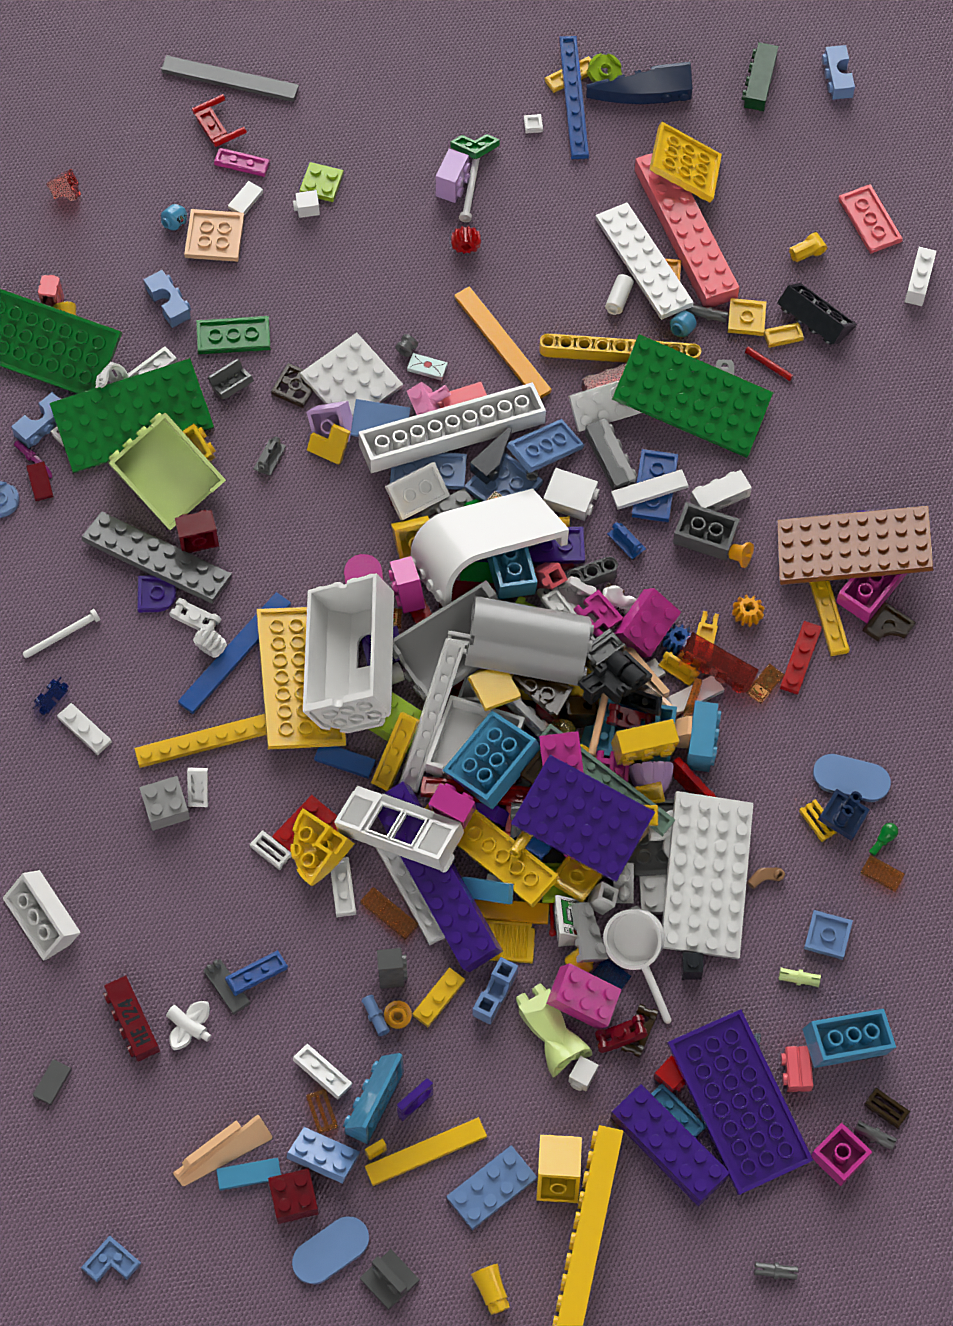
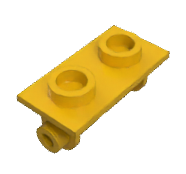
[658,651,700,686]

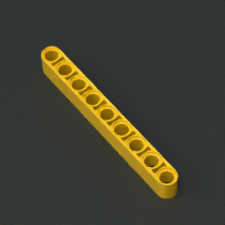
[539,334,702,363]

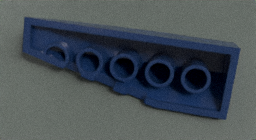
[586,61,693,104]

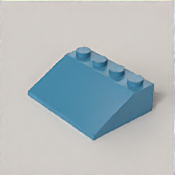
[443,710,540,810]
[343,1053,404,1145]

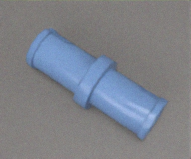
[362,995,390,1036]

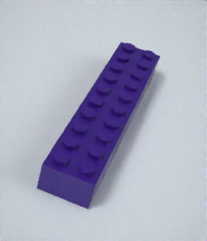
[378,781,503,972]

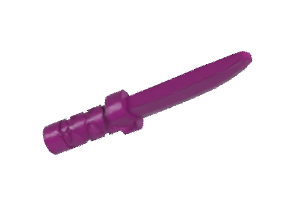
[14,440,52,479]

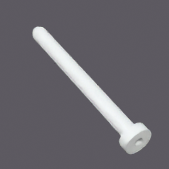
[459,158,480,222]
[23,609,100,658]

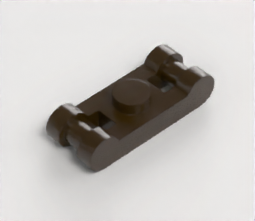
[621,1003,659,1058]

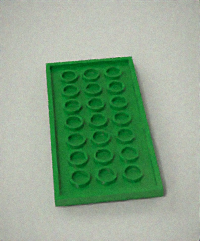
[0,289,122,394]
[612,334,773,458]
[49,358,214,473]

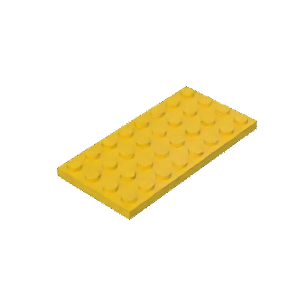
[256,607,346,749]

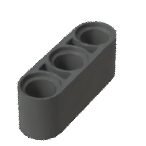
[566,557,618,586]

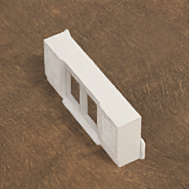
[335,786,464,872]

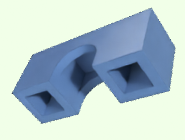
[822,45,855,100]
[143,270,191,328]
[11,392,60,449]
[473,957,519,1025]

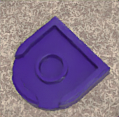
[138,575,176,613]

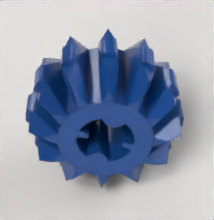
[663,624,695,656]

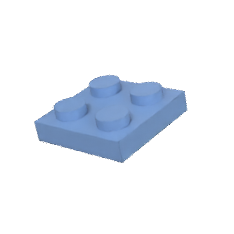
[804,910,853,960]

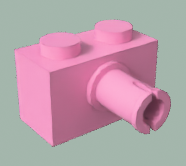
[407,382,451,415]

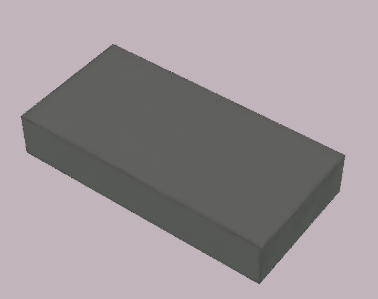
[33,1059,72,1106]

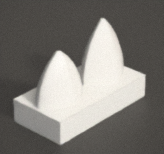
[613,863,634,903]

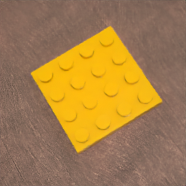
[649,122,722,202]

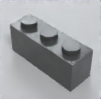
[377,948,408,989]

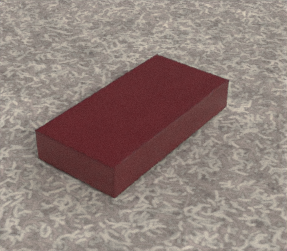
[26,461,54,501]

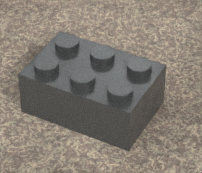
[673,502,740,561]

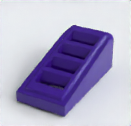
[475,802,510,827]

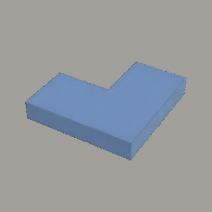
[81,1236,141,1282]

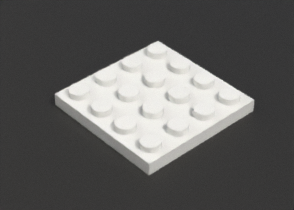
[300,333,403,421]

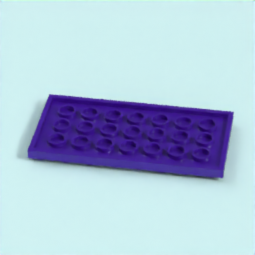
[667,1009,813,1195]

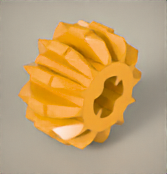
[732,594,765,627]

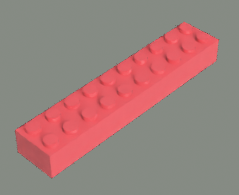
[635,153,739,308]

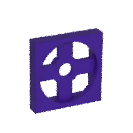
[397,1078,433,1121]

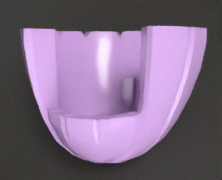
[629,761,674,793]

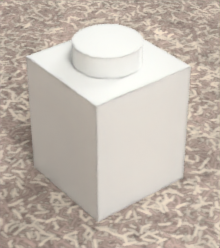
[293,190,320,218]
[587,882,619,915]
[568,1056,599,1091]

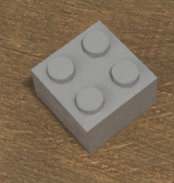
[139,776,190,831]

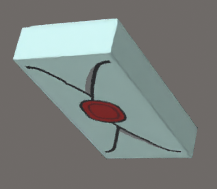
[407,353,448,381]

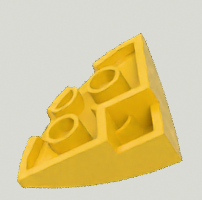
[291,808,355,886]

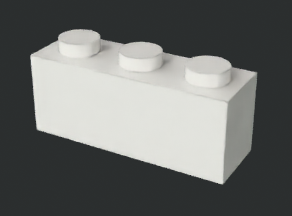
[905,247,936,306]
[690,470,752,511]

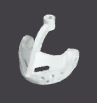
[96,362,129,388]

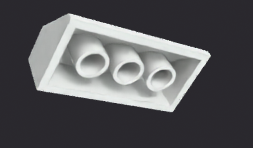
[3,870,81,961]

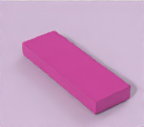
[214,147,270,177]

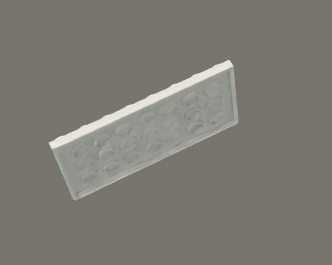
[662,791,753,959]

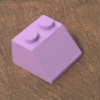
[307,401,353,442]

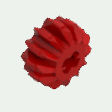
[451,226,481,254]

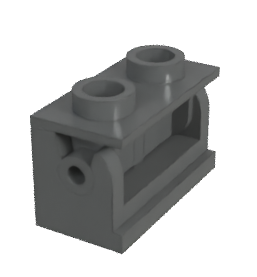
[585,629,625,672]

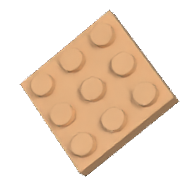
[184,209,244,262]

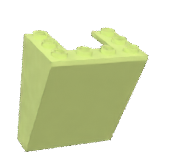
[108,412,226,530]

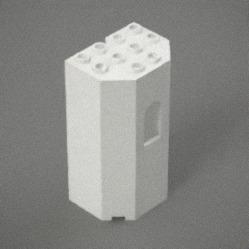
[303,573,394,733]

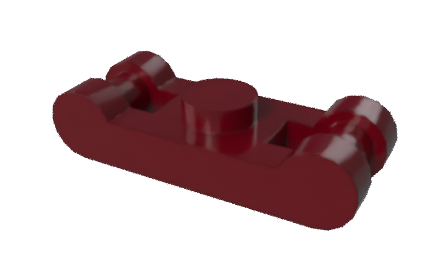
[606,703,656,729]
[595,1015,648,1053]

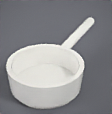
[603,909,671,1024]

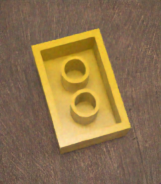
[611,719,679,766]

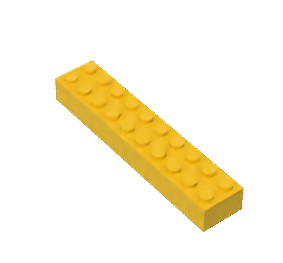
[552,1125,624,1326]

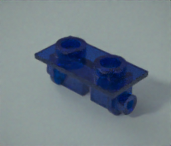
[33,677,69,715]

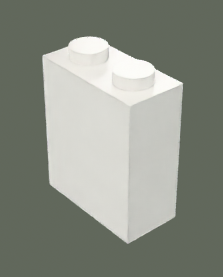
[543,468,600,521]

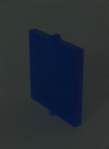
[592,959,632,989]

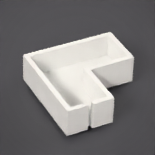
[426,695,525,779]

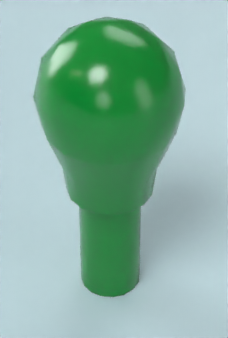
[869,823,899,856]

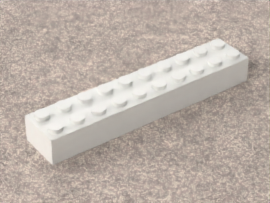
[359,382,546,473]

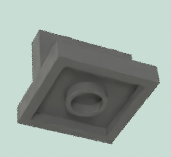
[360,1249,420,1310]

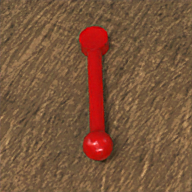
[549,903,557,937]

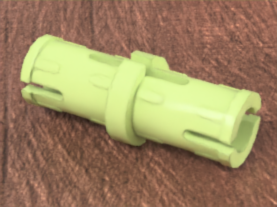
[779,967,821,988]

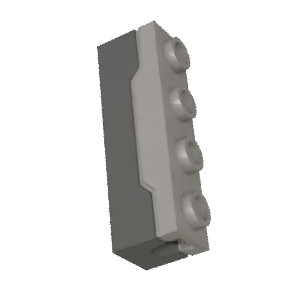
[585,418,637,491]

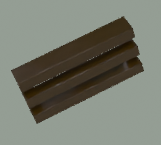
[864,1088,910,1129]

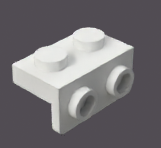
[558,576,597,610]

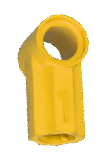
[789,232,827,262]

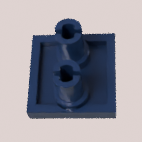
[818,789,870,841]

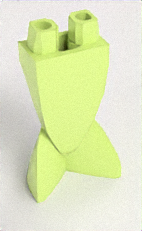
[516,983,592,1077]

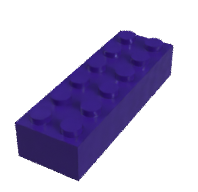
[610,1084,730,1207]

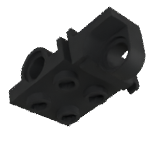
[577,650,652,705]

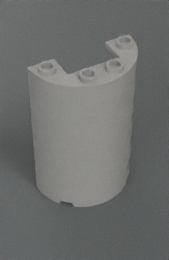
[392,581,498,701]
[464,596,594,686]

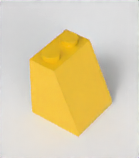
[536,1135,582,1203]

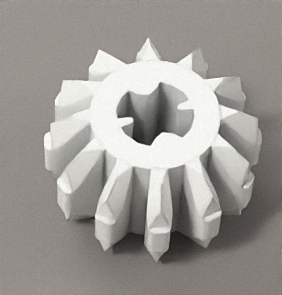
[193,627,227,658]

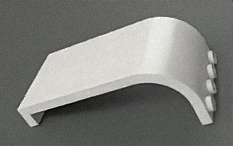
[411,489,569,607]

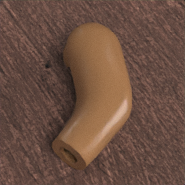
[747,868,785,889]

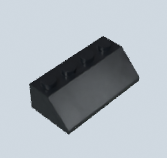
[777,283,857,345]

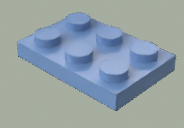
[286,1127,360,1184]

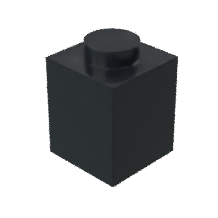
[681,953,703,980]

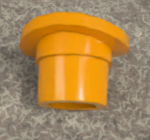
[729,542,754,568]
[384,1000,412,1029]

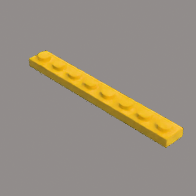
[134,714,267,768]

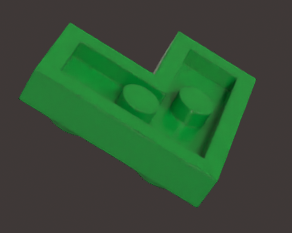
[450,134,500,159]

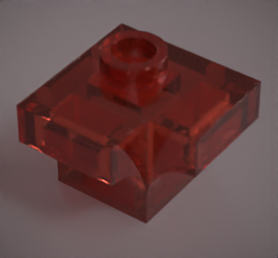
[46,169,81,202]

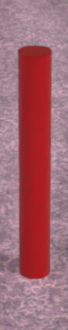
[745,346,794,381]

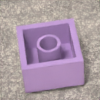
[436,149,471,203]

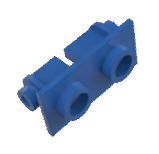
[607,522,646,560]

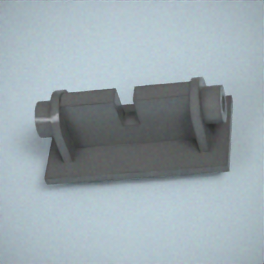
[254,437,286,476]

